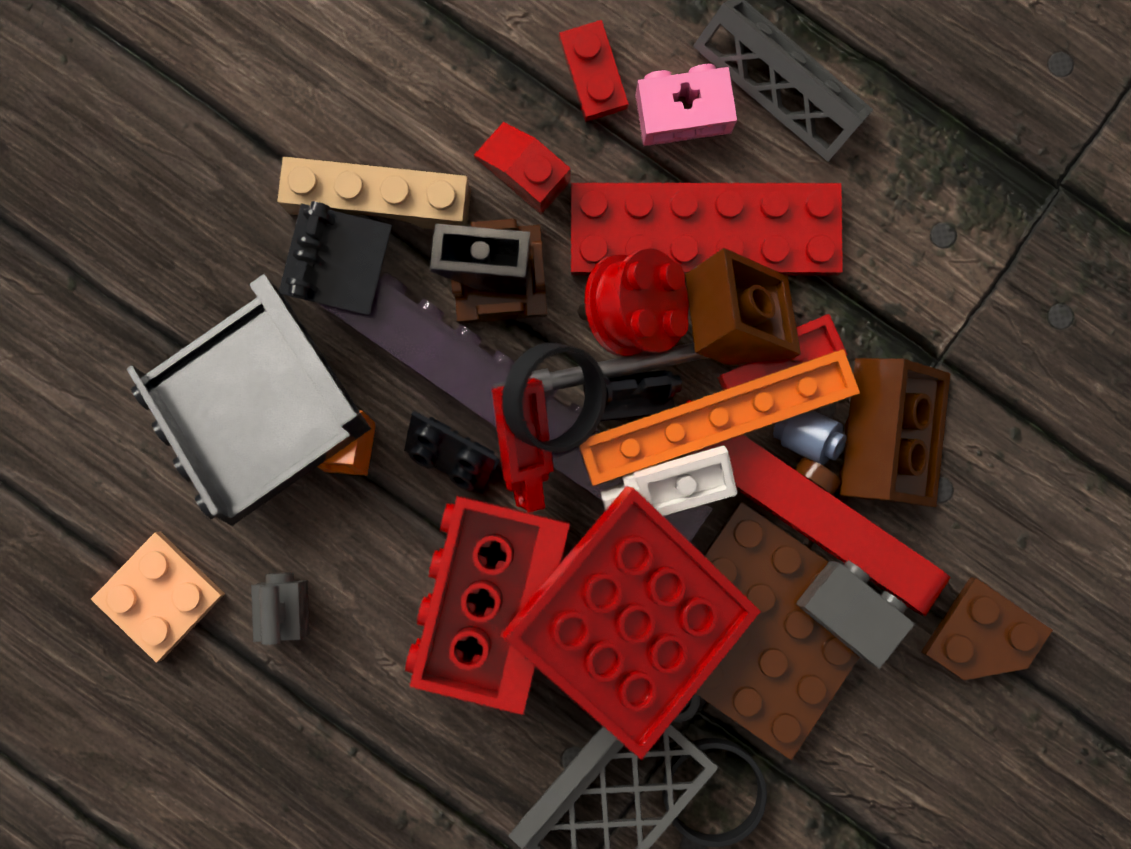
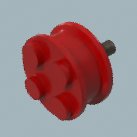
[578,248,689,357]

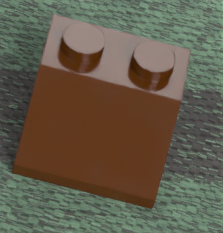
[685,248,801,365]

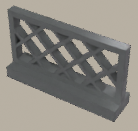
[508,724,719,849]

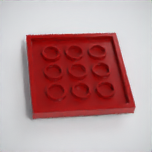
[500,486,761,760]

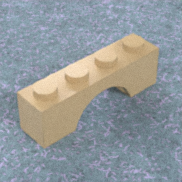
[277,157,471,230]

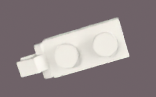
[601,445,737,516]

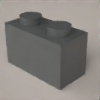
[795,560,915,669]

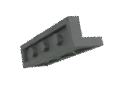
[693,0,873,162]

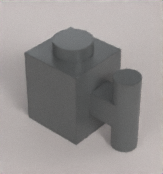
[251,572,310,645]

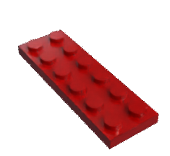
[571,183,843,275]

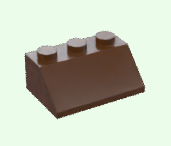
[840,358,951,508]

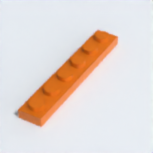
[578,349,860,487]

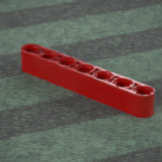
[685,400,951,616]

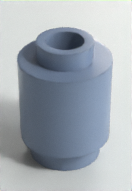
[773,410,847,465]

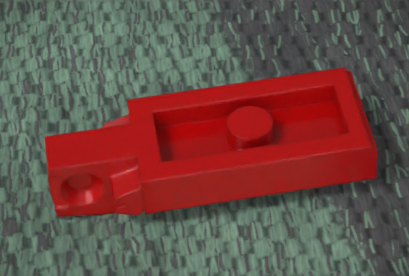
[717,314,848,390]
[492,378,554,513]

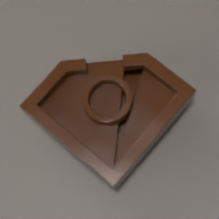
[921,577,1053,680]

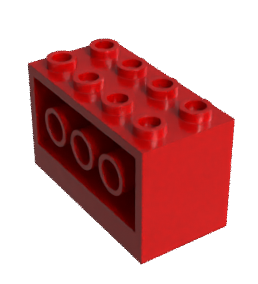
[405,496,570,715]

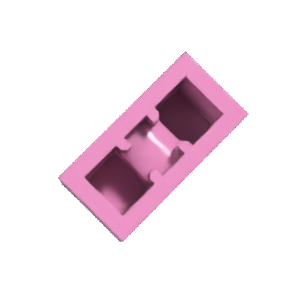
[635,64,737,146]

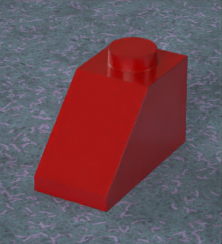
[474,122,571,215]

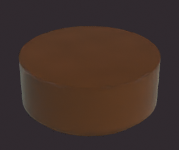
[794,457,841,495]

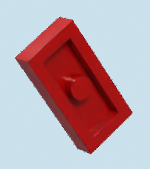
[559,20,629,122]

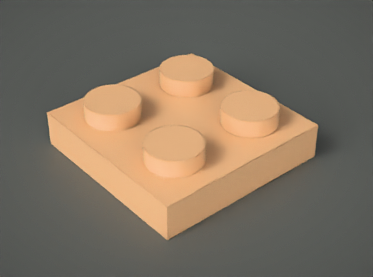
[91,532,225,663]

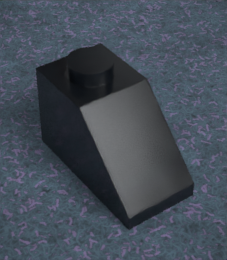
[430,224,531,295]

